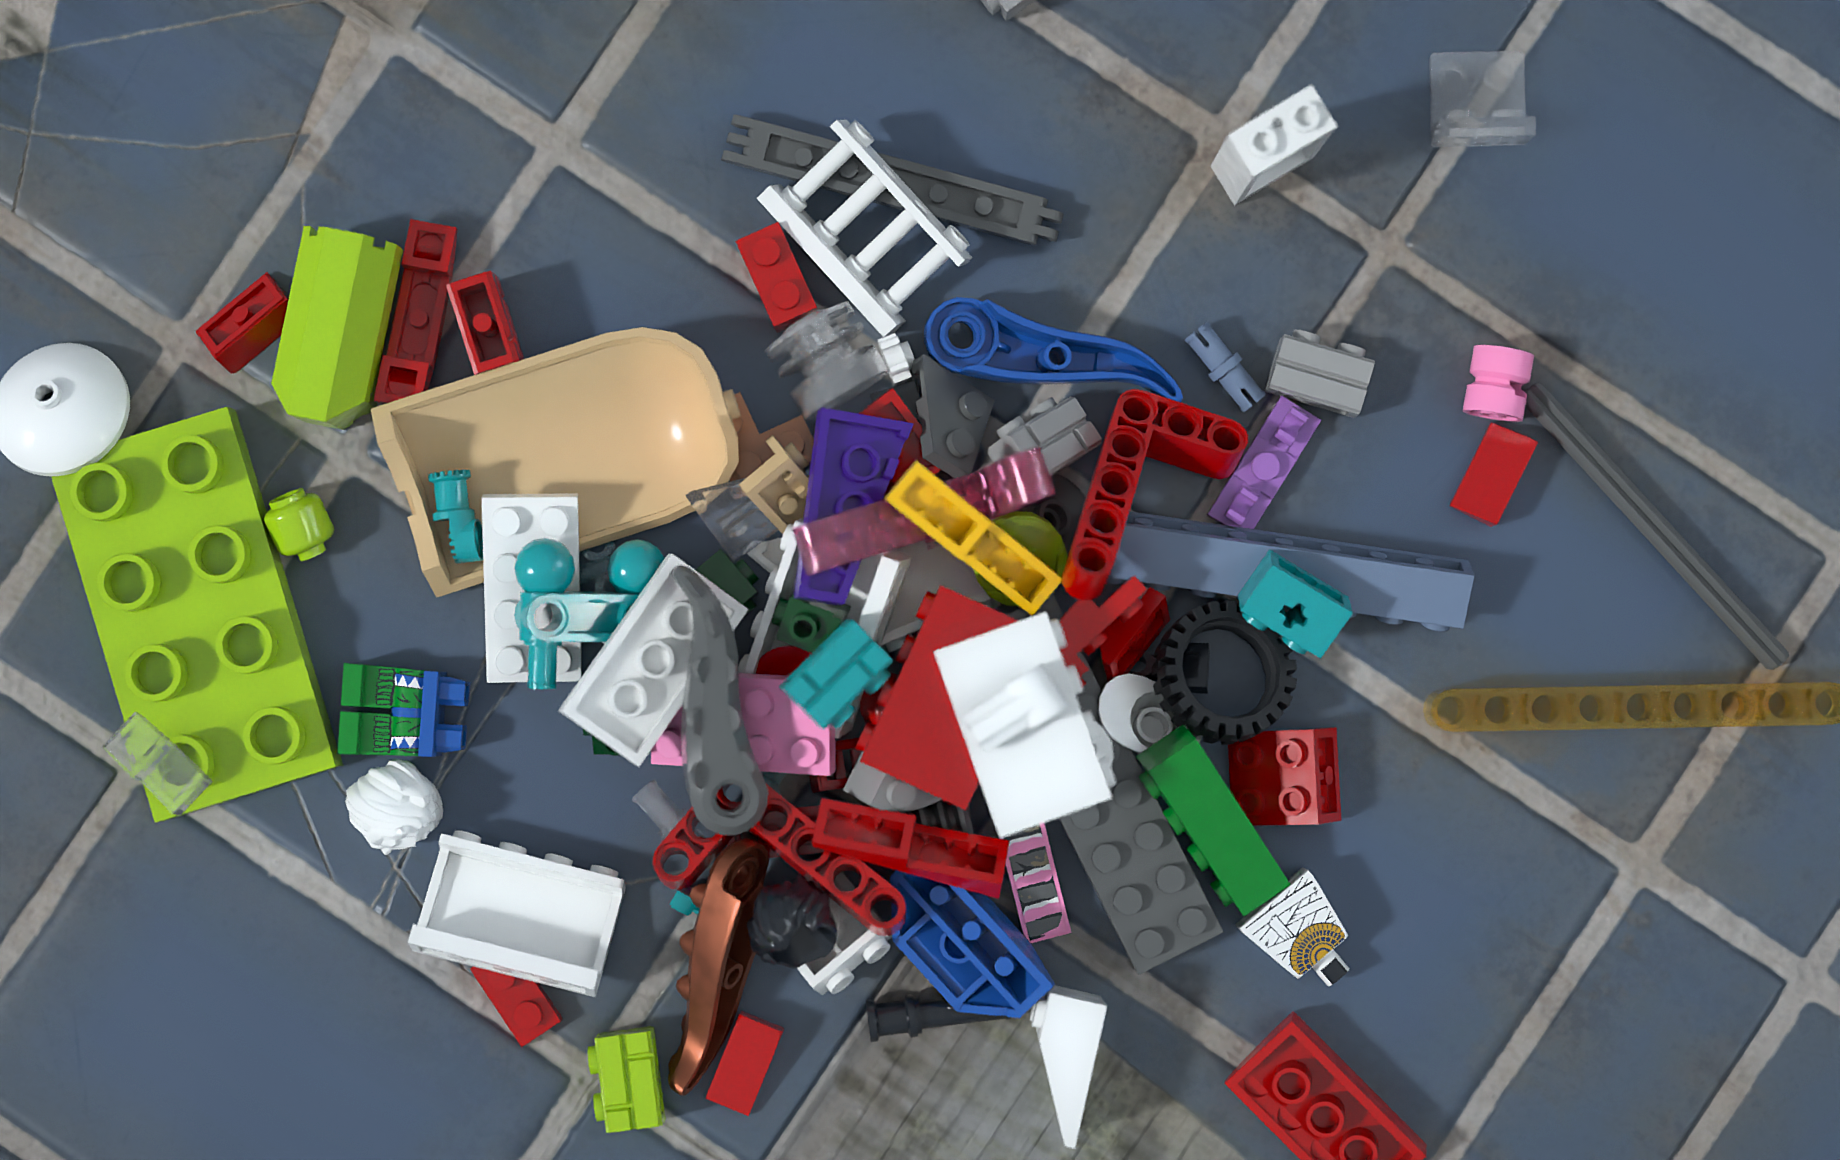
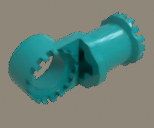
[428,469,483,564]

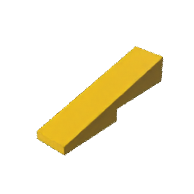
[885,461,1062,616]

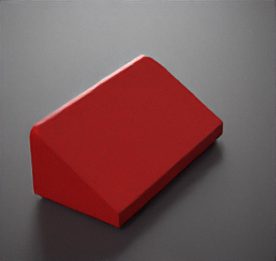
[196,272,289,374]
[1449,422,1538,527]

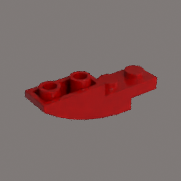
[1058,575,1147,688]

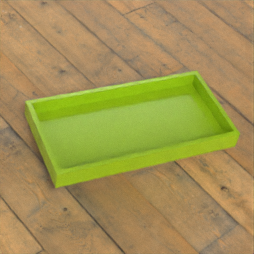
[51,407,343,823]

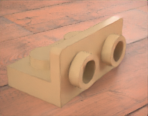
[739,435,809,534]

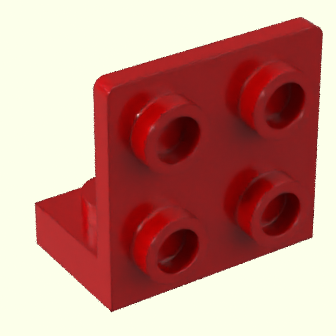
[1228,727,1342,826]

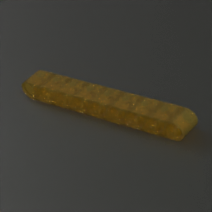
[1423,682,1840,732]

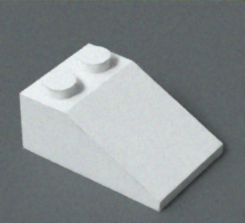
[1030,985,1107,1148]

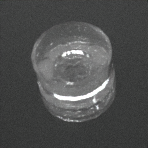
[765,301,889,421]

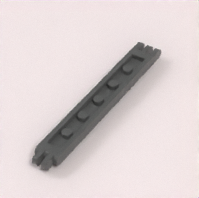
[721,115,1064,245]

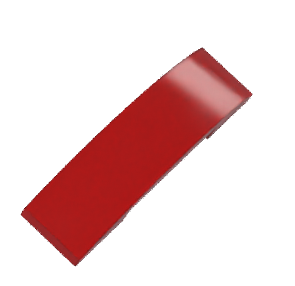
[373,219,458,404]

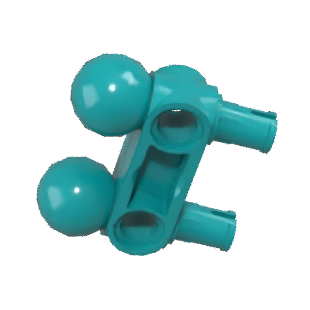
[514,538,665,689]

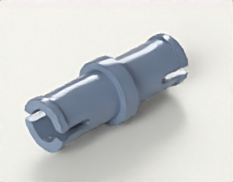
[1184,321,1266,413]

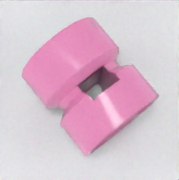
[1463,345,1534,422]

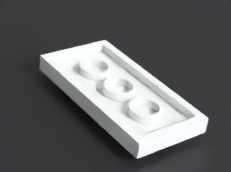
[482,493,582,683]
[558,554,748,766]

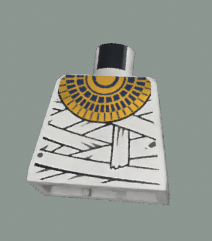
[1235,867,1350,986]

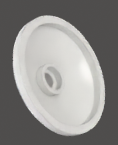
[0,343,130,476]

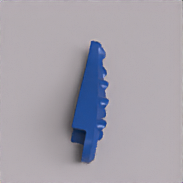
[924,297,1183,402]

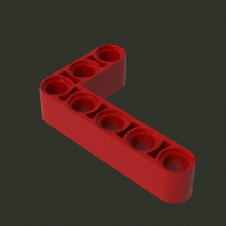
[1062,389,1248,601]
[653,784,906,936]

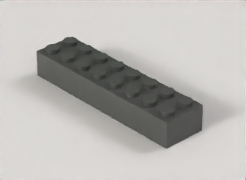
[1006,593,1223,975]

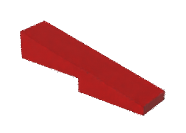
[812,798,1010,899]

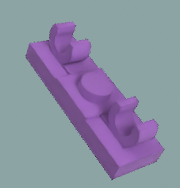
[1207,396,1321,529]

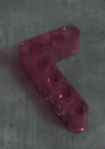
[792,447,1056,576]

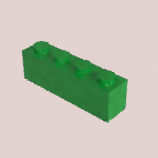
[1135,724,1291,916]

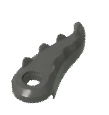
[673,565,768,835]

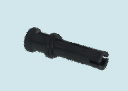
[866,994,1011,1042]

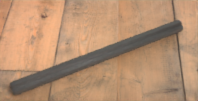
[1525,383,1789,670]

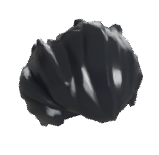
[746,874,838,968]

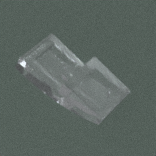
[102,712,212,816]

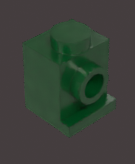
[772,592,851,653]

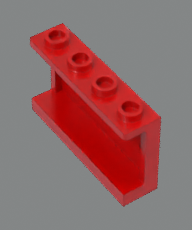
[855,585,1019,810]

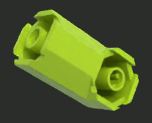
[271,226,403,430]

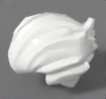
[345,759,443,855]

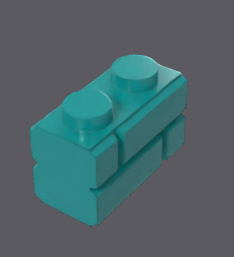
[779,619,893,730]

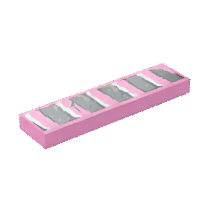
[998,823,1072,943]

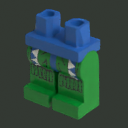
[337,663,470,757]

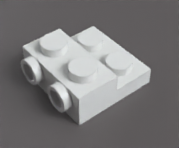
[797,872,892,995]

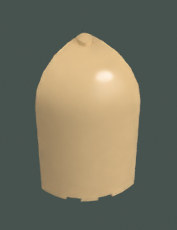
[371,327,741,597]

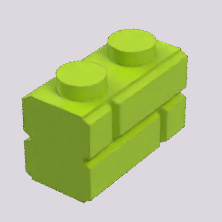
[587,1026,666,1133]

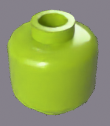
[264,488,334,561]

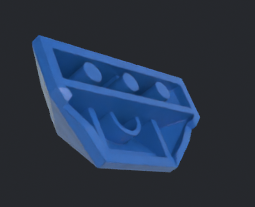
[890,870,1055,1018]

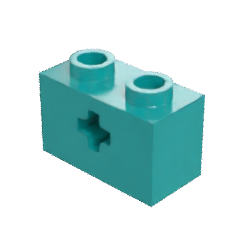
[1238,549,1353,659]

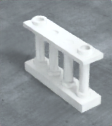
[757,120,973,337]

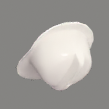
[1098,673,1203,754]

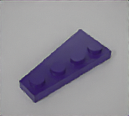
[794,407,914,605]

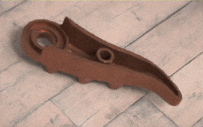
[668,838,769,1096]

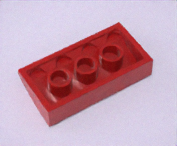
[1224,1011,1426,1160]

